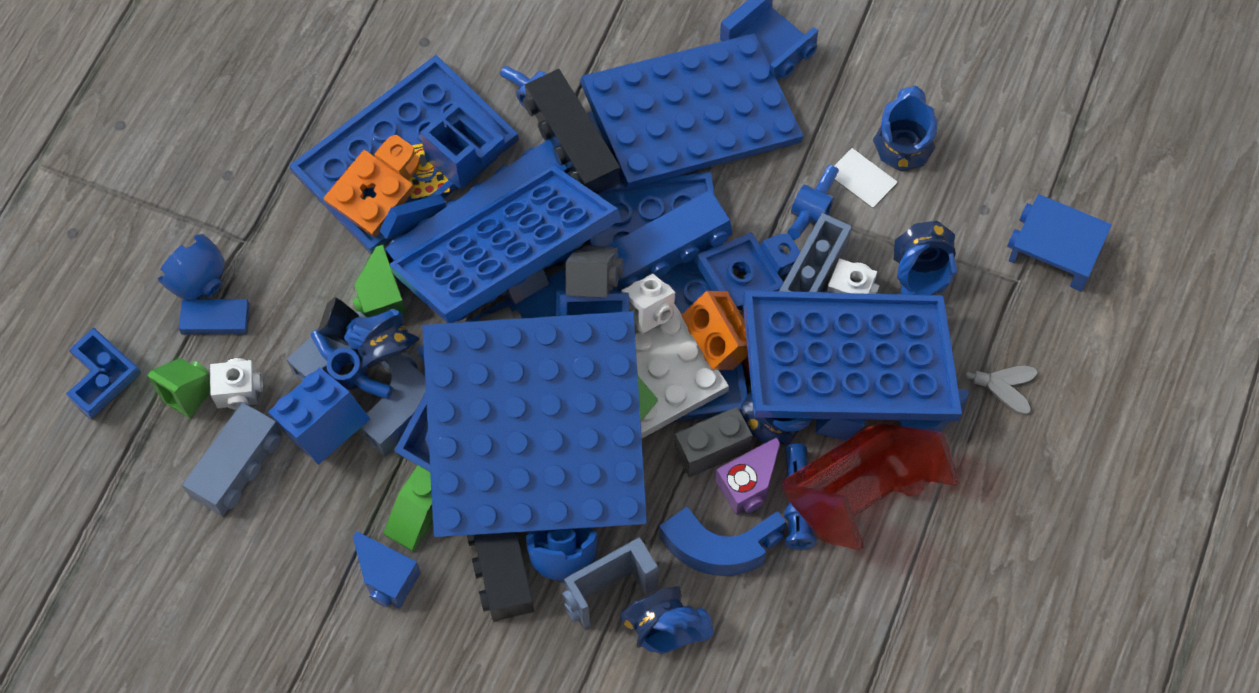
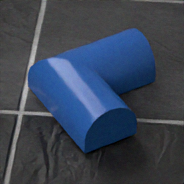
[66,327,141,419]

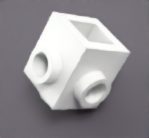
[827,258,880,294]
[621,274,675,334]
[210,358,263,410]

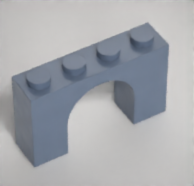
[286,311,426,457]

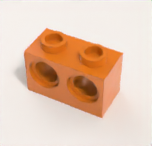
[681,291,748,370]

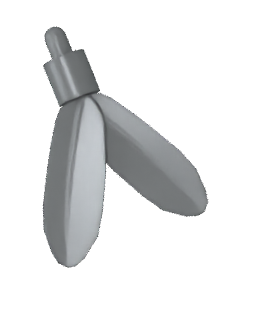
[965,365,1037,415]

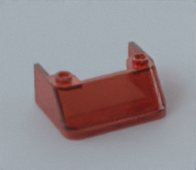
[782,424,960,550]

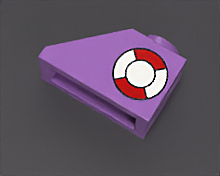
[716,438,780,515]

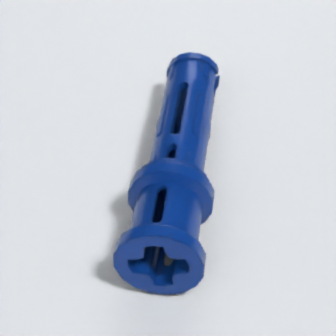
[784,443,817,550]

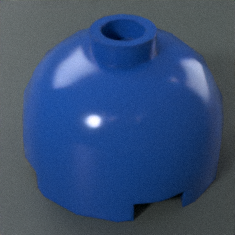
[158,234,225,300]
[526,527,598,583]

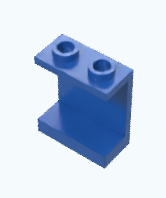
[720,0,818,81]
[1007,194,1112,292]

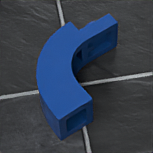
[659,506,786,576]

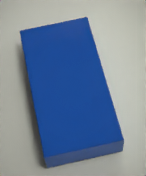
[380,195,446,239]
[179,299,250,334]

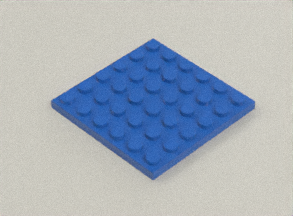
[422,311,647,537]

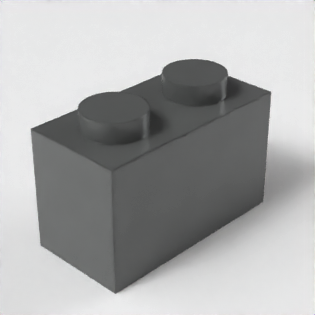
[566,245,624,298]
[675,407,752,478]

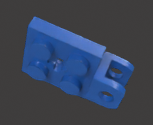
[694,232,800,310]

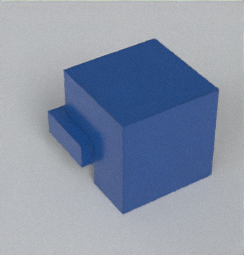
[420,99,505,190]

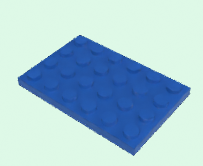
[580,33,803,189]
[289,55,519,255]
[389,165,621,323]
[742,290,962,421]

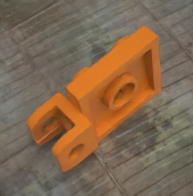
[323,135,420,238]

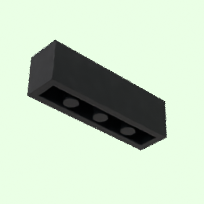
[523,69,621,194]
[467,532,534,622]

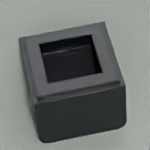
[317,297,359,346]

